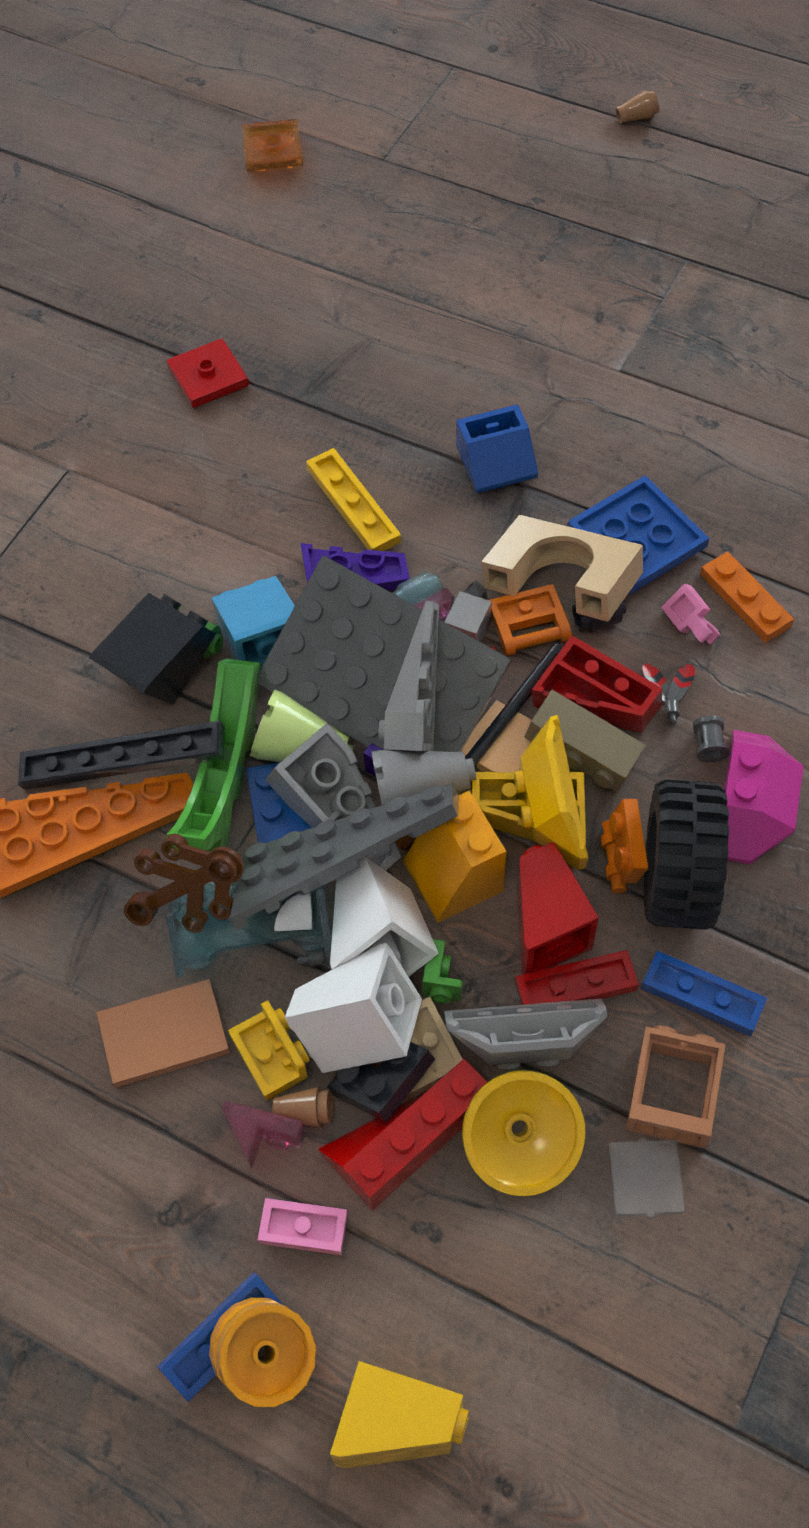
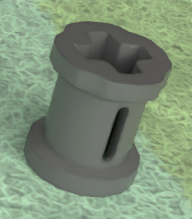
[693,715,729,762]

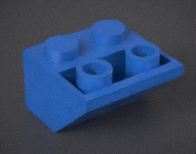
[456,404,538,493]

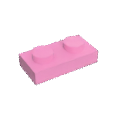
[257,1198,348,1255]

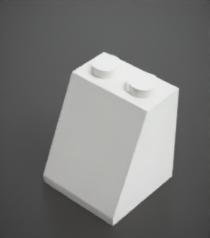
[330,857,439,977]
[285,943,422,1073]

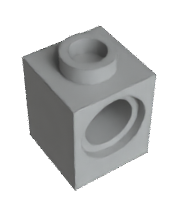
[444,591,492,642]

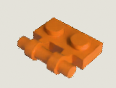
[600,799,648,894]

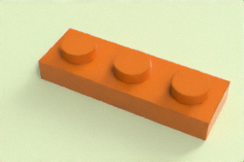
[700,551,794,643]

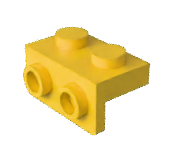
[228,1000,310,1101]

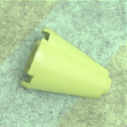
[250,689,354,762]

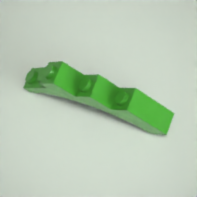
[166,659,261,852]

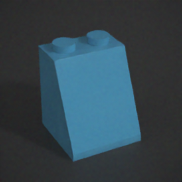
[211,576,295,668]

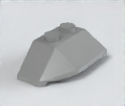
[444,999,607,1069]

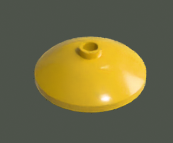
[462,1070,585,1196]

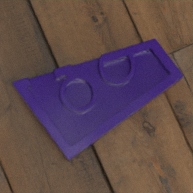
[301,543,410,591]

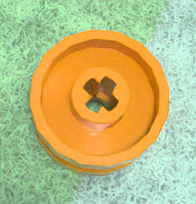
[209,1297,316,1407]

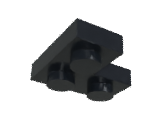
[327,1042,435,1122]

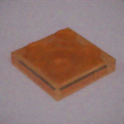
[242,119,303,172]

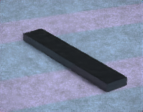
[18,721,225,790]

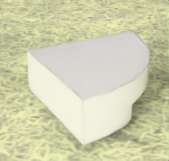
[274,892,314,931]

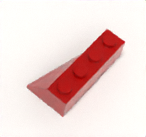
[318,1058,488,1211]

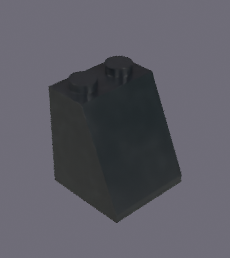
[89,593,216,705]

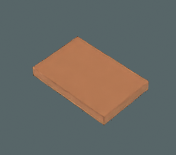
[96,979,230,1088]

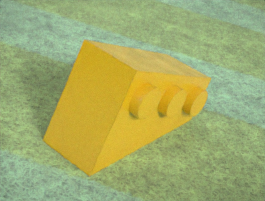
[472,772,586,846]

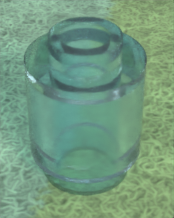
[392,571,444,610]

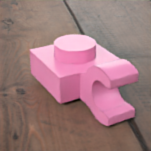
[661,584,721,645]

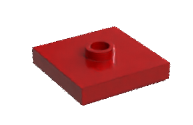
[166,338,249,408]

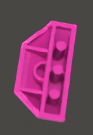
[724,730,804,865]

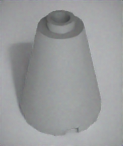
[371,750,476,805]

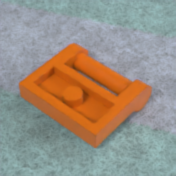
[488,584,572,656]

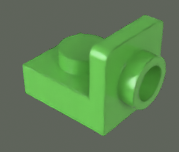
[422,939,463,1004]

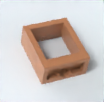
[625,1025,726,1149]

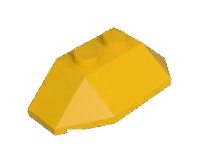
[514,715,588,870]

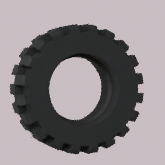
[644,779,729,930]

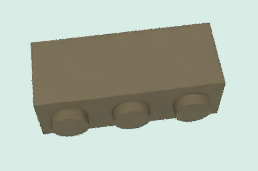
[524,690,646,792]

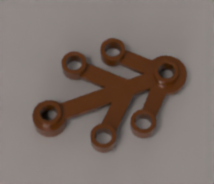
[124,834,245,933]

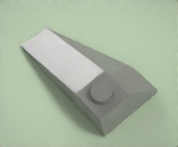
[378,601,439,751]
[265,722,401,871]

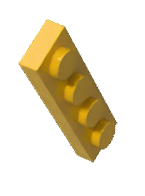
[306,448,401,551]

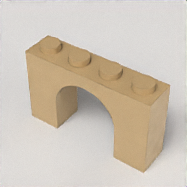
[482,515,643,622]

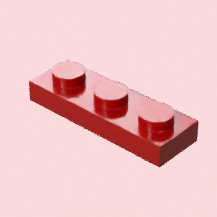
[515,950,639,1005]

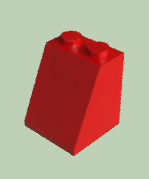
[517,842,599,974]

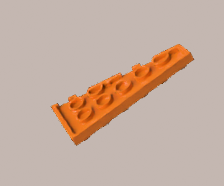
[0,772,194,898]

